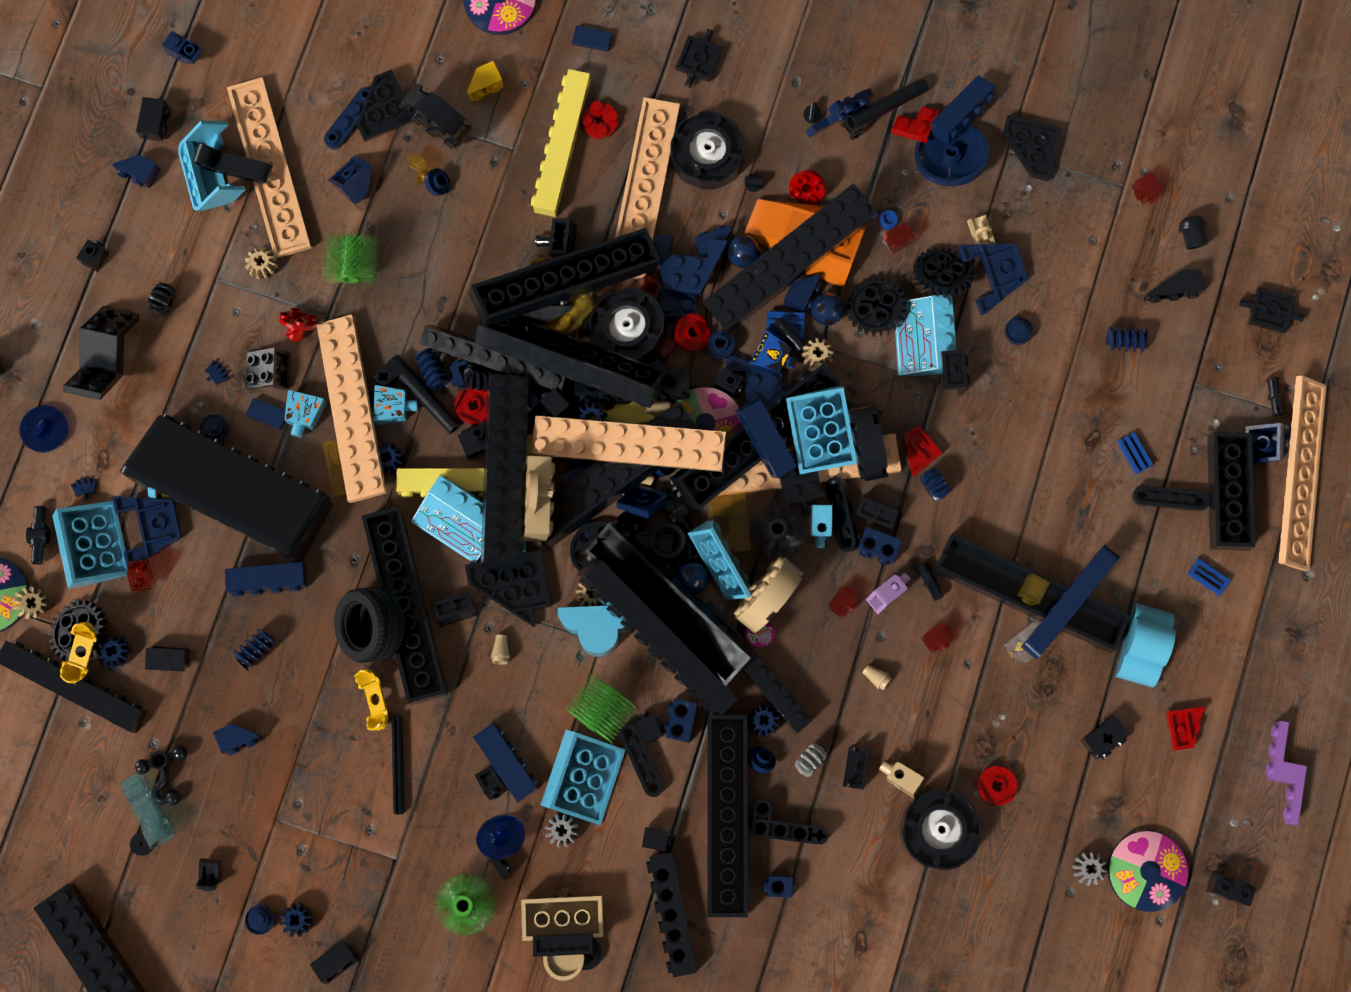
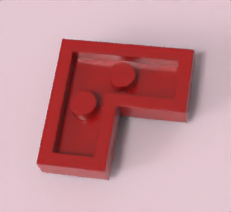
[892,106,940,143]

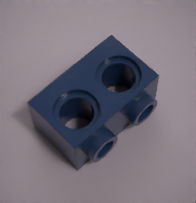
[856,527,902,565]
[663,699,697,743]

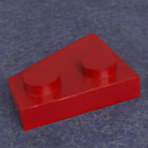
[903,424,942,477]
[1166,706,1205,751]

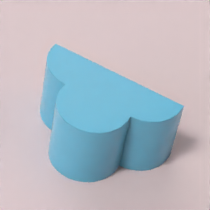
[1115,602,1176,688]
[558,606,627,657]

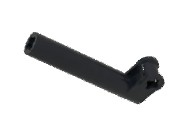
[841,78,928,140]
[375,355,460,435]

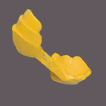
[60,622,97,683]
[354,669,389,731]

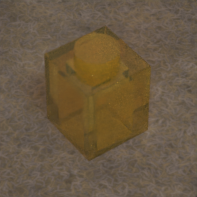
[1017,573,1050,606]

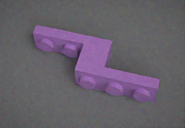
[1265,721,1307,826]

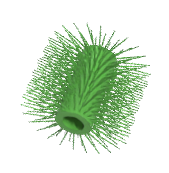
[321,230,380,288]
[565,674,636,742]
[433,873,498,936]

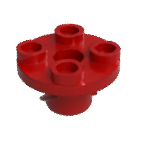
[789,169,826,205]
[278,308,317,342]

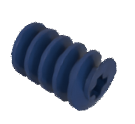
[1106,327,1148,353]
[414,348,451,390]
[233,629,277,671]

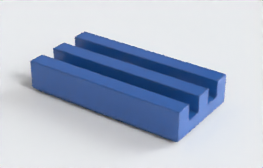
[1117,432,1153,475]
[1187,558,1231,596]

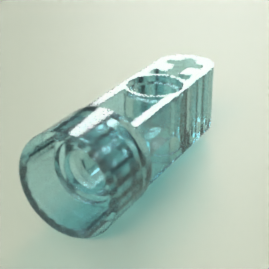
[120,773,175,848]

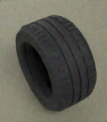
[334,586,405,663]

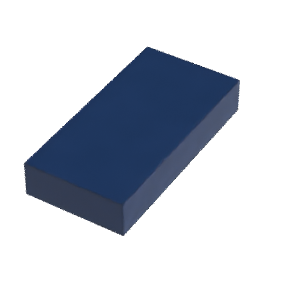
[572,25,612,52]
[245,398,285,430]

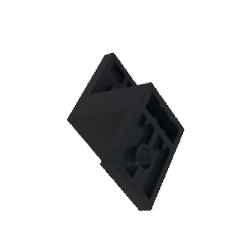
[63,305,139,400]

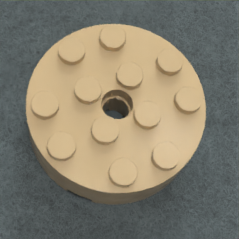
[734,557,804,633]

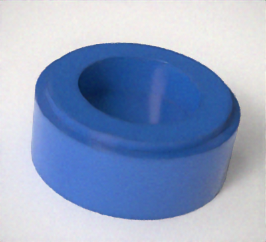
[879,210,898,230]

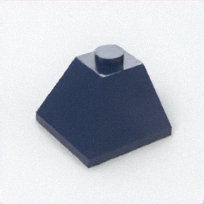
[328,155,371,205]
[1245,423,1291,464]

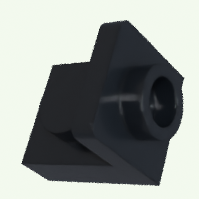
[475,765,507,801]
[490,848,511,880]

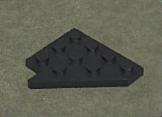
[465,550,552,627]

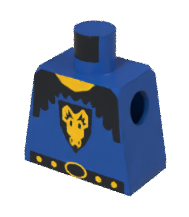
[750,329,798,372]

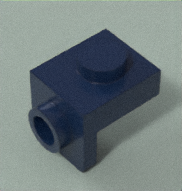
[449,359,469,391]

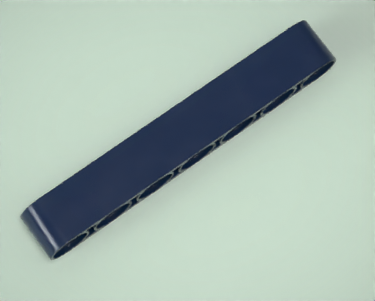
[1021,544,1120,660]

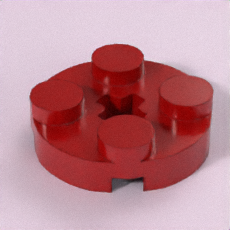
[581,101,618,139]
[673,313,710,352]
[455,388,487,425]
[977,766,1017,806]

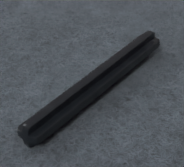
[391,716,405,815]

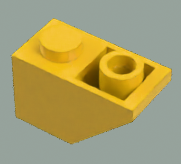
[467,61,504,102]

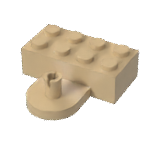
[524,456,555,542]
[521,896,604,981]

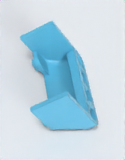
[178,121,246,211]

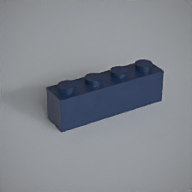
[931,75,996,145]
[735,399,797,479]
[225,562,307,597]
[473,723,538,803]

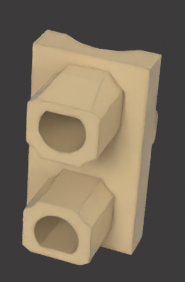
[967,215,996,244]

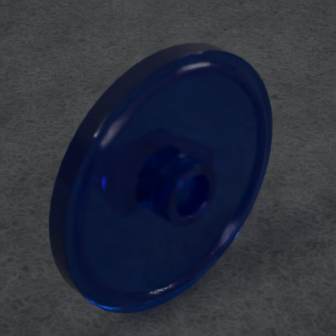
[19,406,68,453]
[476,815,525,859]

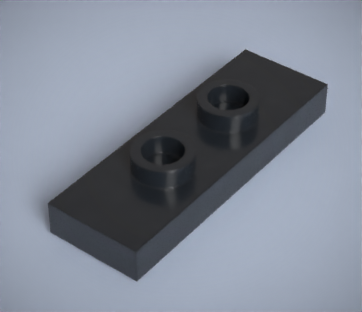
[533,933,594,957]

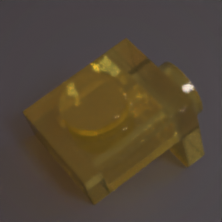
[405,153,430,185]

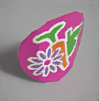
[745,622,776,647]

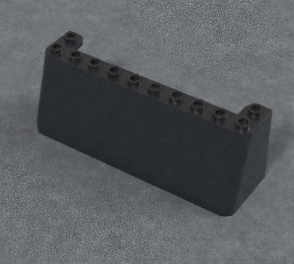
[119,413,333,563]

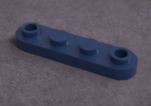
[324,87,370,150]

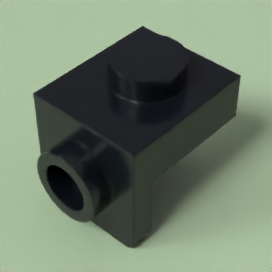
[196,858,221,892]

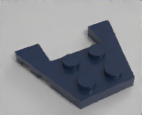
[806,88,874,138]
[655,234,728,295]
[957,244,1028,315]
[726,355,782,404]
[112,496,182,570]

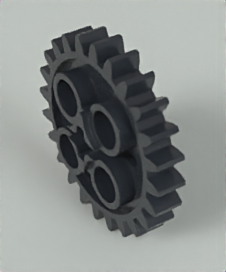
[913,247,975,298]
[846,276,907,337]
[48,600,109,661]

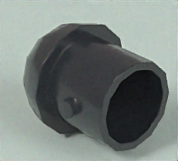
[1178,215,1209,250]

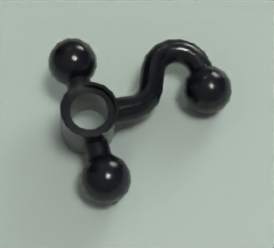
[135,745,188,805]

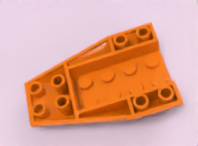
[744,199,867,288]

